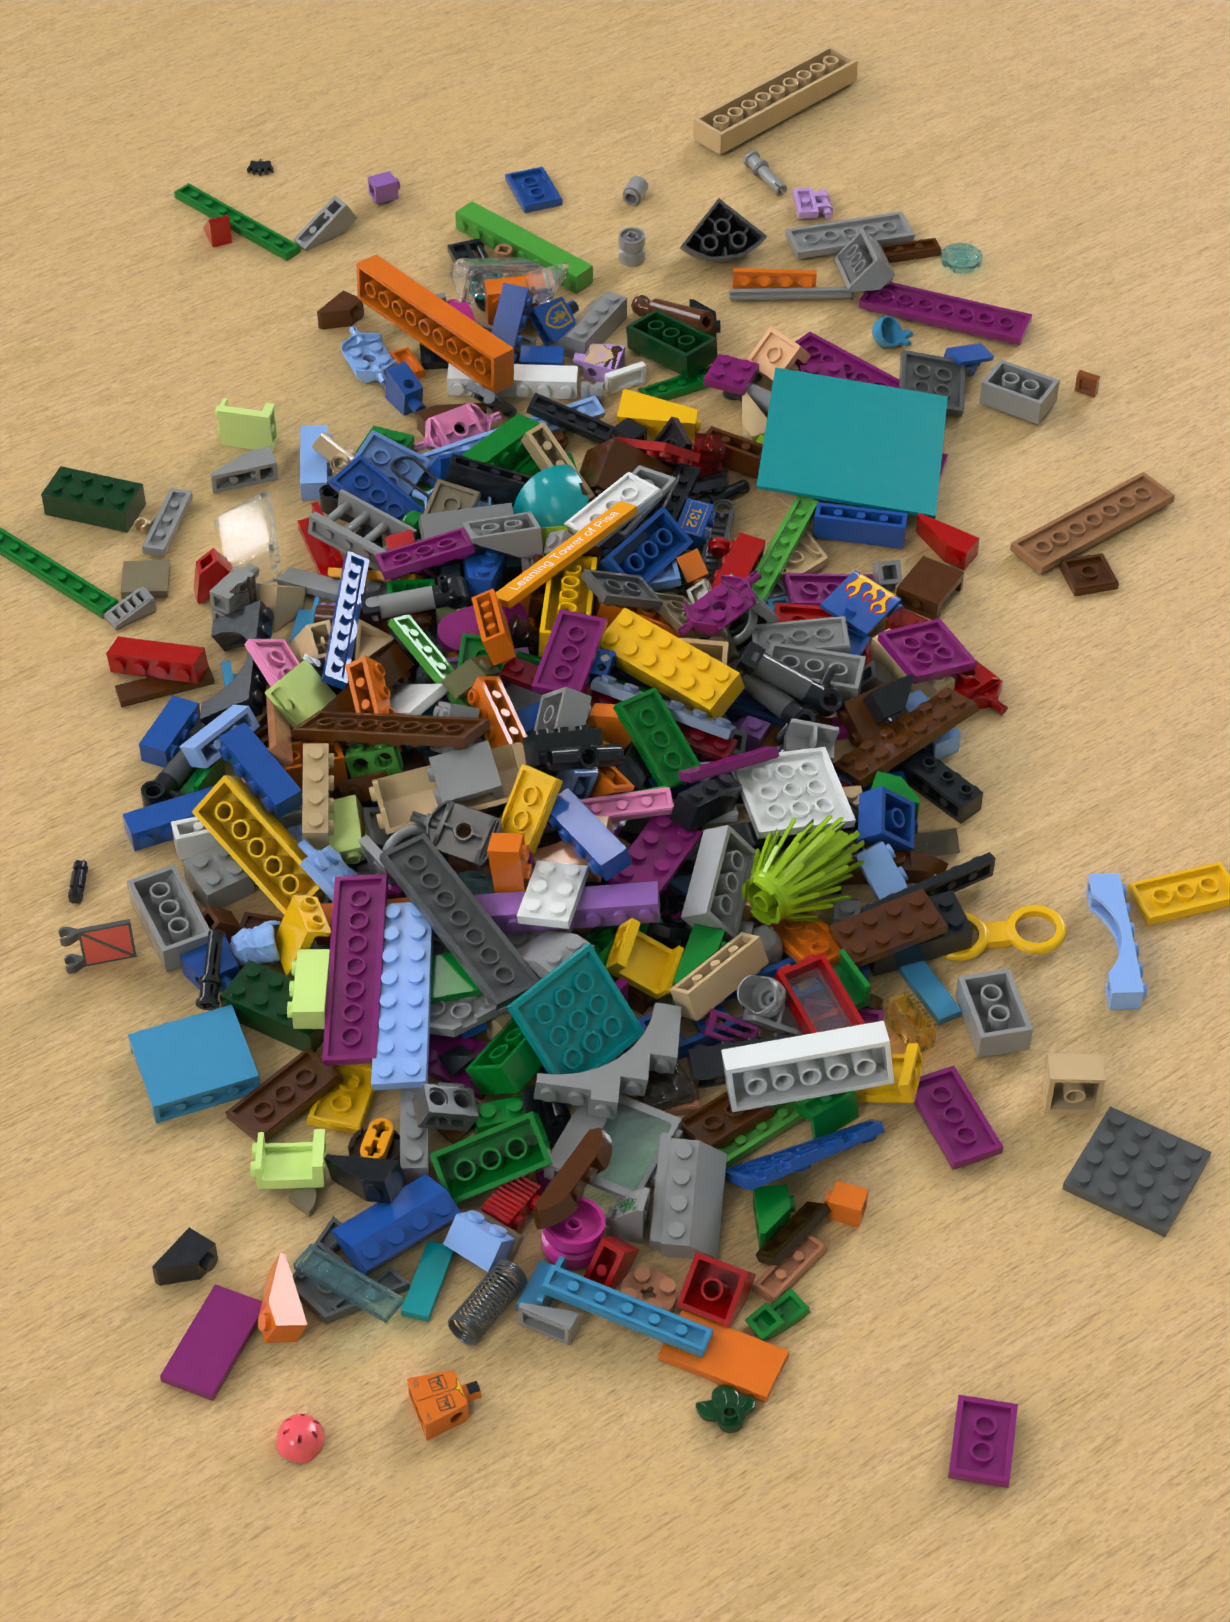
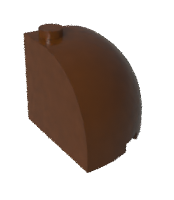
[580,437,672,497]

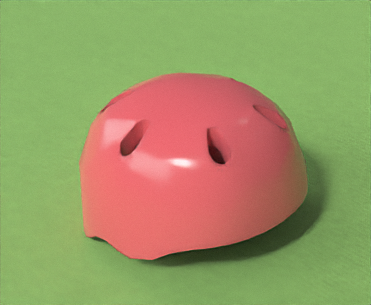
[276,1414,325,1463]

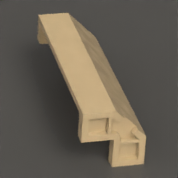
[368,742,526,834]

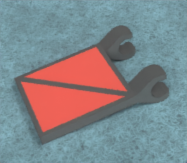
[58,919,137,974]

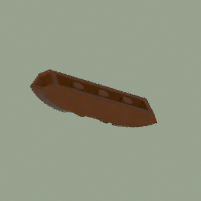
[834,851,949,885]
[534,1127,612,1230]

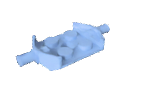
[341,326,397,387]

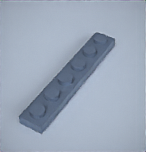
[590,675,737,740]

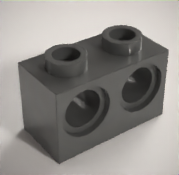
[412,1084,479,1132]

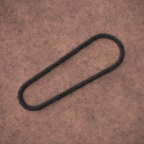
[391,456,438,499]

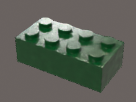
[626,309,718,378]
[41,466,146,533]
[220,960,324,1052]

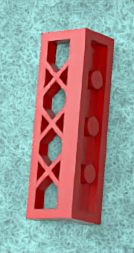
[297,502,344,580]

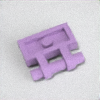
[792,188,833,220]

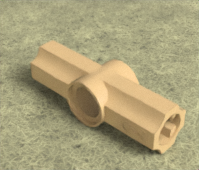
[312,432,356,474]

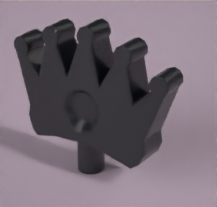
[247,159,274,176]

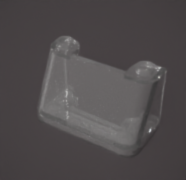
[450,257,548,305]
[214,492,282,584]

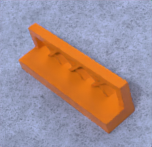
[733,268,817,289]

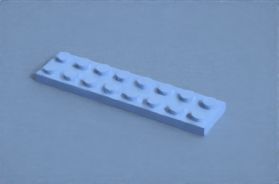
[371,902,433,1090]

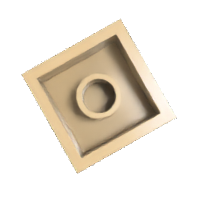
[1042,1052,1106,1114]

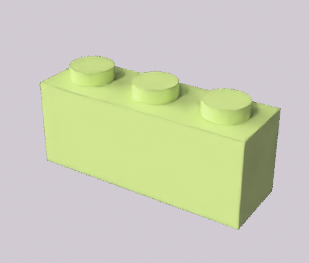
[287,949,330,1029]

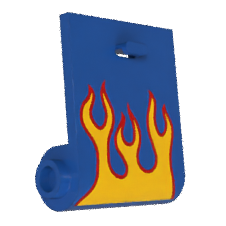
[820,570,904,637]

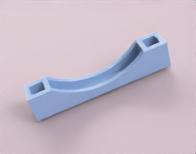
[1086,873,1147,1010]

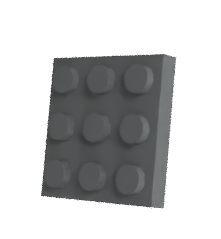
[899,350,965,417]

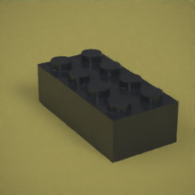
[868,890,973,976]

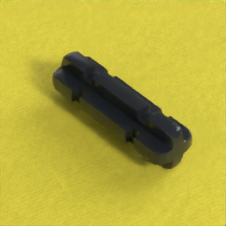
[68,860,88,904]

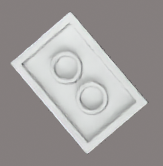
[517,861,589,929]

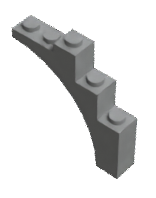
[534,1003,682,1119]

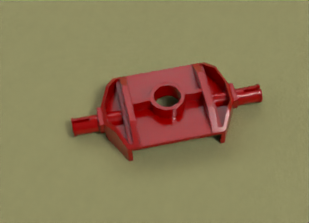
[950,661,1008,715]

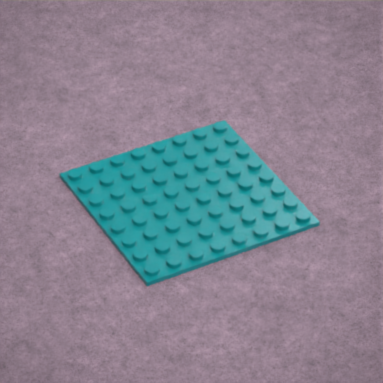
[756,367,948,519]

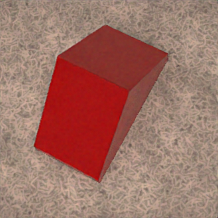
[203,215,232,247]

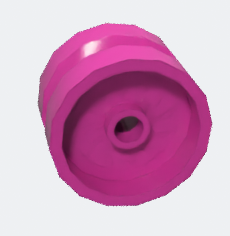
[541,1197,605,1270]

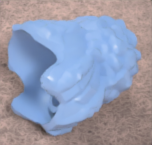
[230,920,281,966]

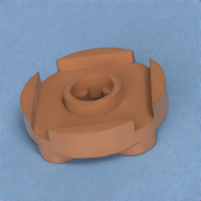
[619,1267,677,1313]

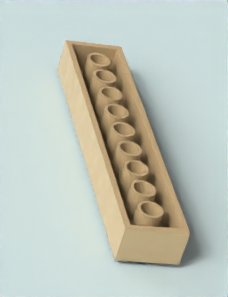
[693,45,858,155]

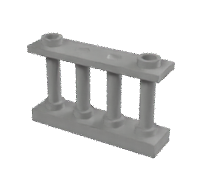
[308,489,417,571]

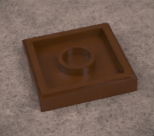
[1058,553,1119,597]

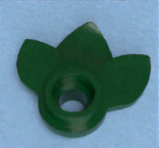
[696,1385,755,1433]

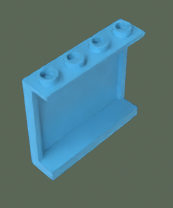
[128,1005,260,1123]

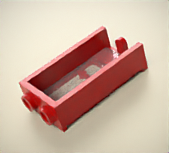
[775,953,865,1035]

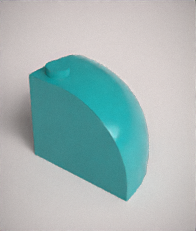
[513,465,589,535]

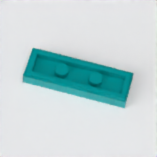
[401,1241,455,1322]

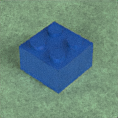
[858,786,915,851]

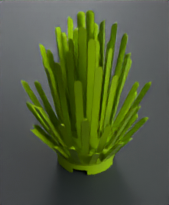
[741,815,865,925]

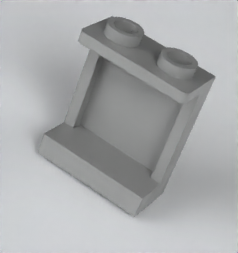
[426,740,504,805]

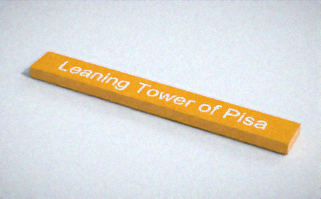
[496,501,638,608]

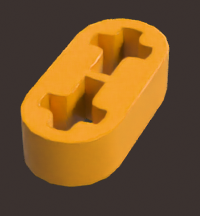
[360,1118,394,1159]

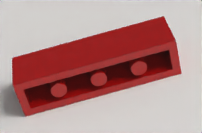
[711,532,766,610]
[106,636,209,684]

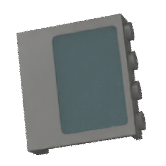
[544,1094,684,1197]

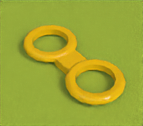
[942,905,1067,962]

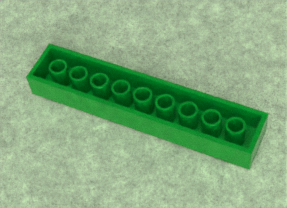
[465,917,664,1095]

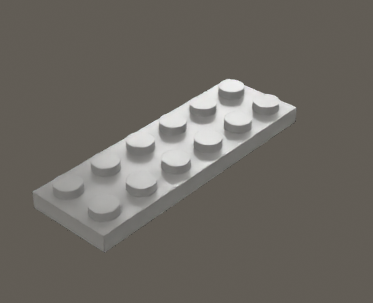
[785,211,915,259]

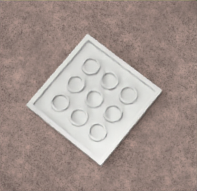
[732,747,856,839]

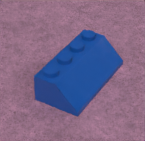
[597,506,693,583]
[331,1174,461,1278]

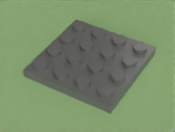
[1062,1106,1211,1237]

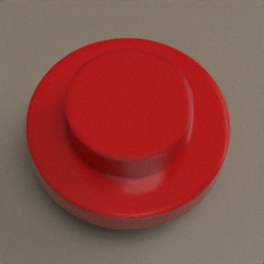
[708,537,730,558]

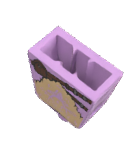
[573,344,625,385]

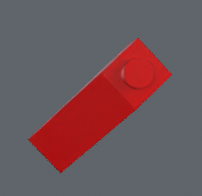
[916,513,980,570]

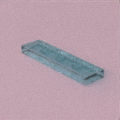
[293,1244,404,1323]

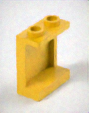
[274,895,331,978]
[605,918,684,1000]
[855,1043,924,1103]

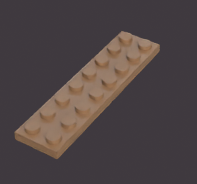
[1010,472,1175,574]

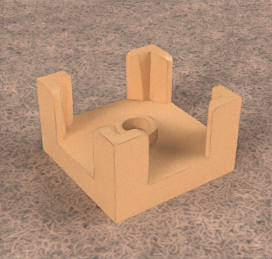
[747,326,811,381]

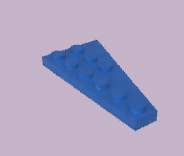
[725,1119,885,1190]

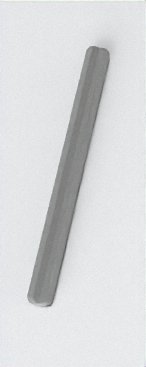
[729,287,853,300]

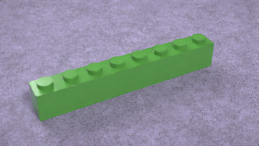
[455,201,593,294]

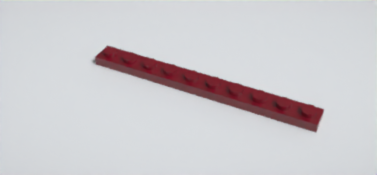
[500,657,737,761]

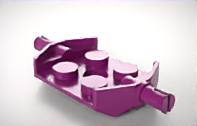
[677,570,761,638]

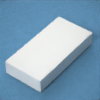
[605,361,646,395]

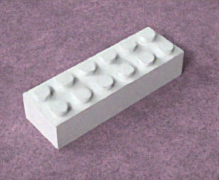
[721,1021,894,1112]

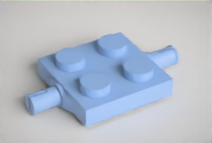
[297,838,357,902]

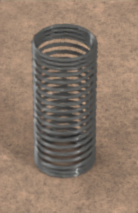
[448,1259,527,1345]

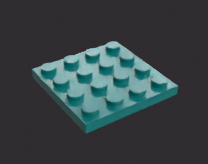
[506,944,645,1075]

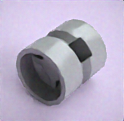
[619,227,645,267]

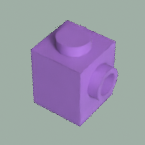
[368,171,400,204]

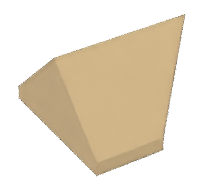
[258,584,306,633]
[354,619,394,661]

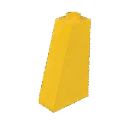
[617,389,702,441]

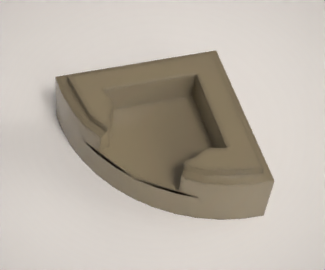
[289,1188,317,1217]

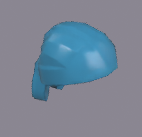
[872,316,913,348]

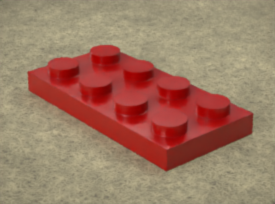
[614,437,701,465]

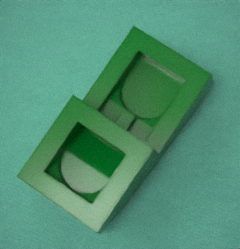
[745,1288,811,1341]

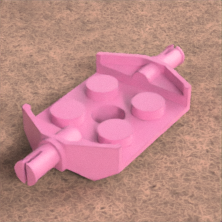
[413,402,502,452]

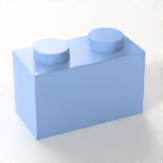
[853,841,908,901]
[443,1210,515,1272]

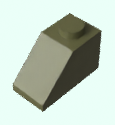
[441,655,500,700]

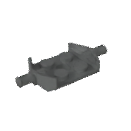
[410,800,503,869]

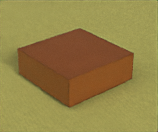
[1075,370,1100,397]

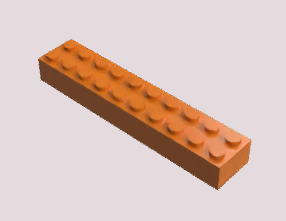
[356,254,514,394]

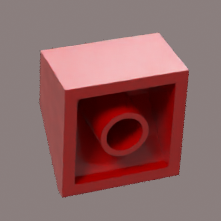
[676,1252,756,1327]

